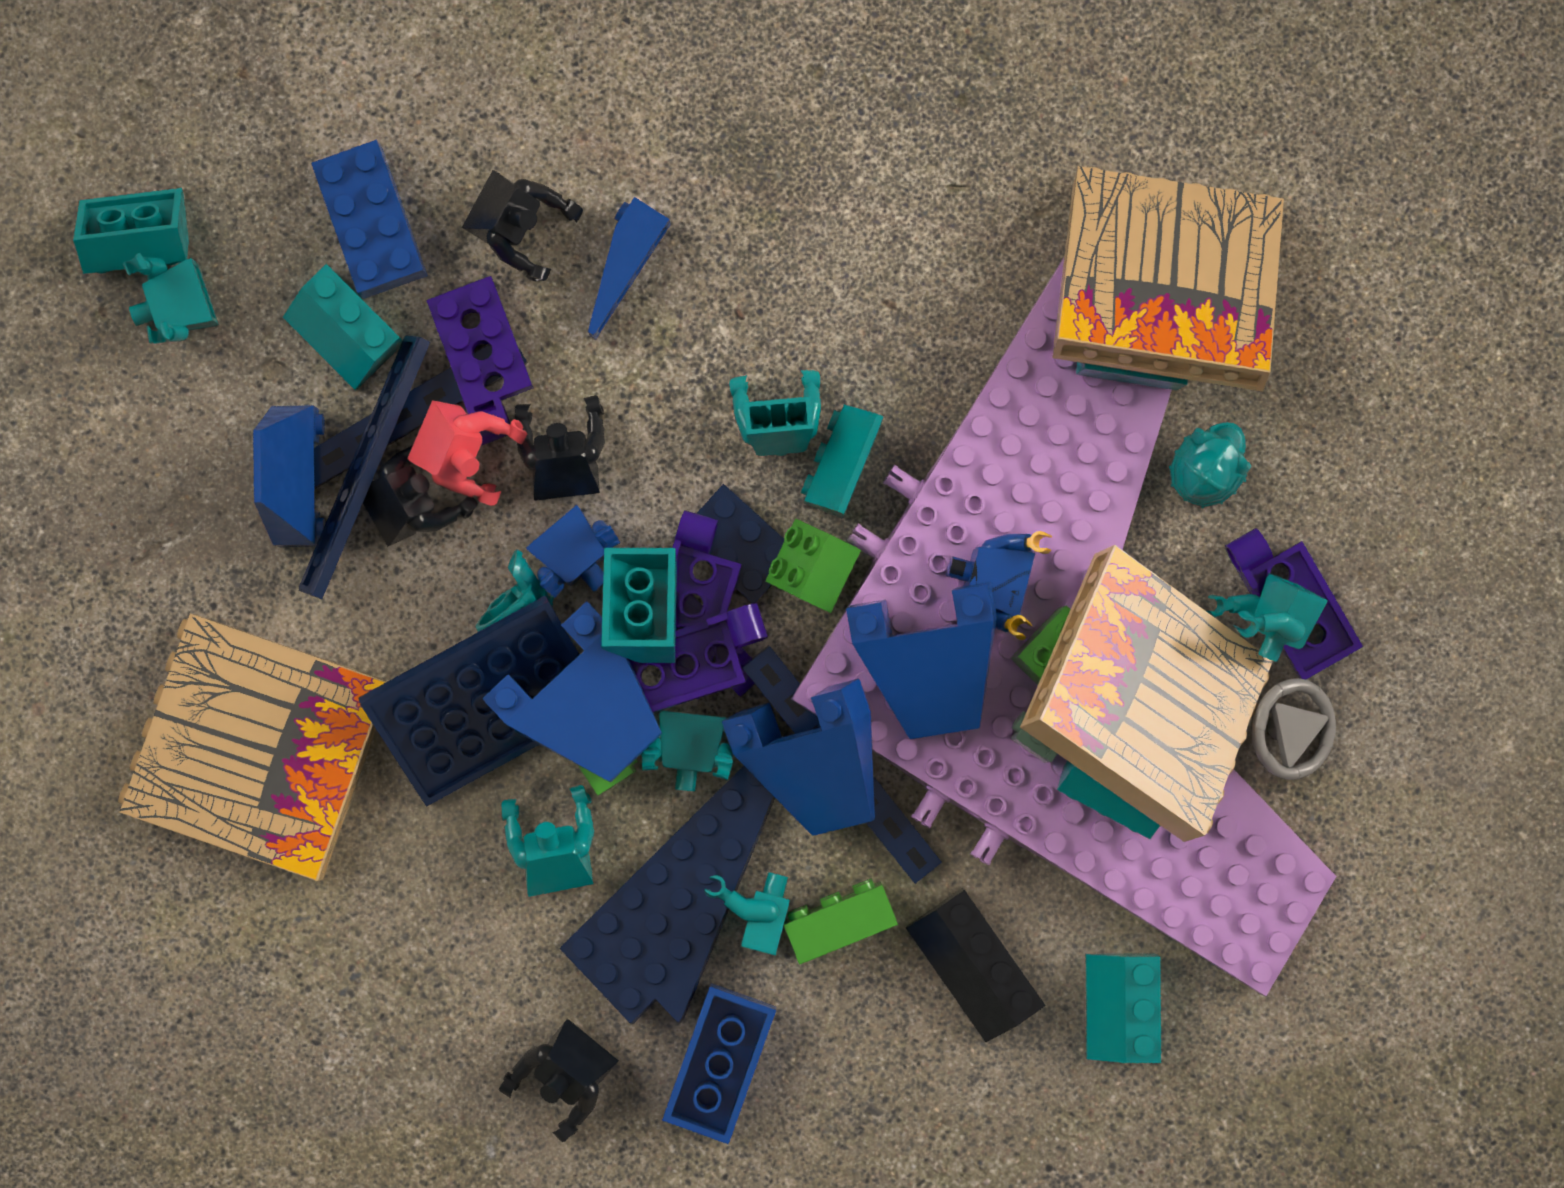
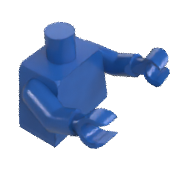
[526,505,620,598]

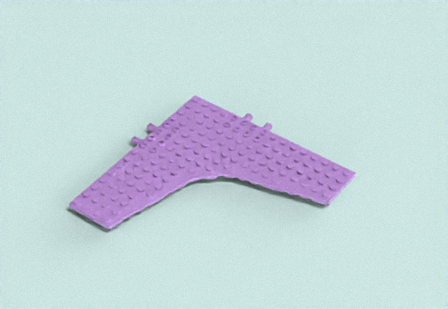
[791,257,1336,996]

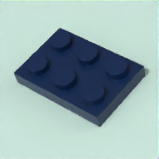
[696,484,784,604]

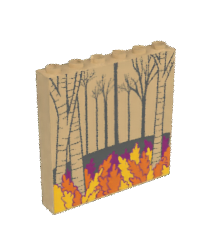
[1052,166,1284,392]
[1020,545,1273,842]
[118,614,388,881]

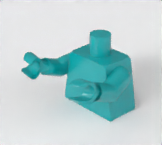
[122,253,219,344]
[729,370,821,456]
[1205,573,1328,662]
[641,711,733,792]
[501,785,595,897]
[704,872,790,955]

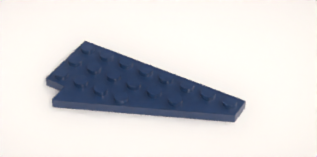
[560,766,775,1024]

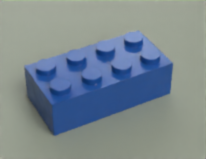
[311,139,428,299]
[662,983,776,1144]

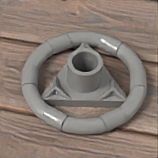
[1251,678,1336,780]

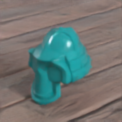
[1169,422,1252,508]
[475,549,554,632]

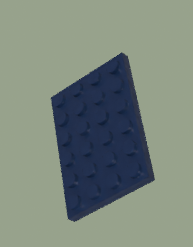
[358,595,580,807]

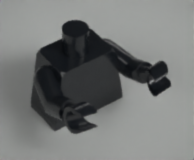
[461,170,583,281]
[514,395,605,501]
[363,445,478,547]
[499,1018,619,1142]

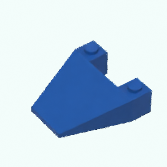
[253,405,326,547]
[846,582,997,739]
[482,601,662,782]
[722,678,875,836]

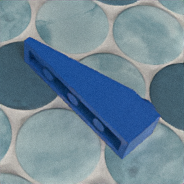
[588,197,671,340]

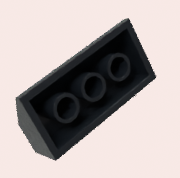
[905,888,1046,1042]

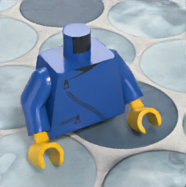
[946,531,1052,640]

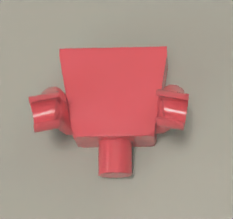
[407,400,527,506]

